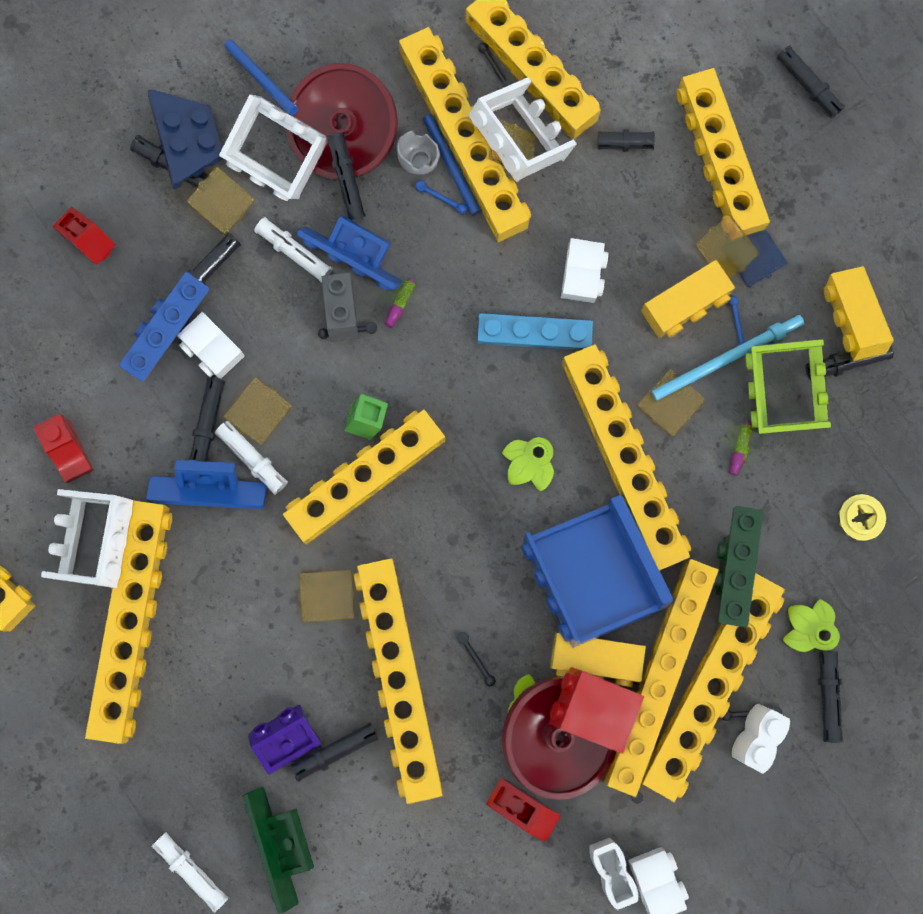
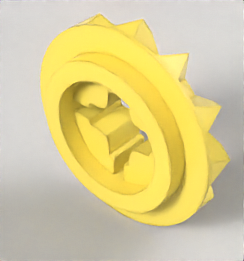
[838,494,886,541]

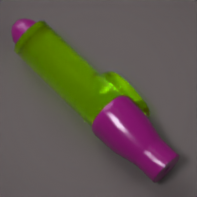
[384,278,415,328]
[729,421,753,476]

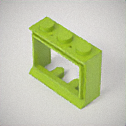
[745,339,831,434]

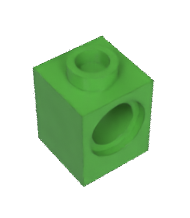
[344,394,388,440]

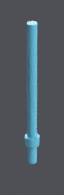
[651,315,804,401]

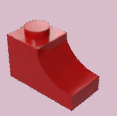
[52,206,116,265]
[33,414,94,483]
[486,778,561,842]

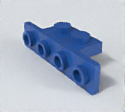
[296,215,403,290]
[119,272,209,381]
[146,460,267,509]

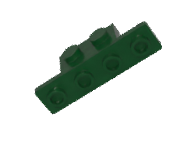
[713,506,763,627]
[243,787,315,914]

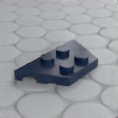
[148,90,223,189]

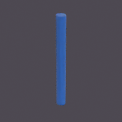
[224,39,298,116]
[423,114,482,216]

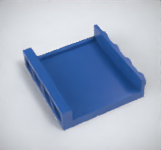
[521,495,674,648]

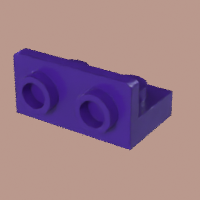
[248,705,321,775]

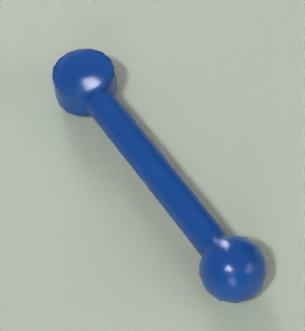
[416,180,468,214]
[728,295,745,346]

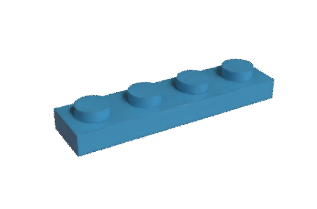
[477,313,593,350]

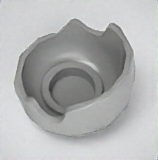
[396,131,440,175]

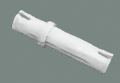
[254,217,332,283]
[215,421,288,495]
[151,832,229,913]

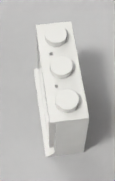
[469,77,577,182]
[219,94,328,201]
[41,489,133,588]

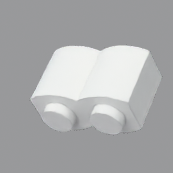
[561,238,608,303]
[177,312,245,379]
[732,704,790,773]
[589,837,638,910]
[627,847,689,914]

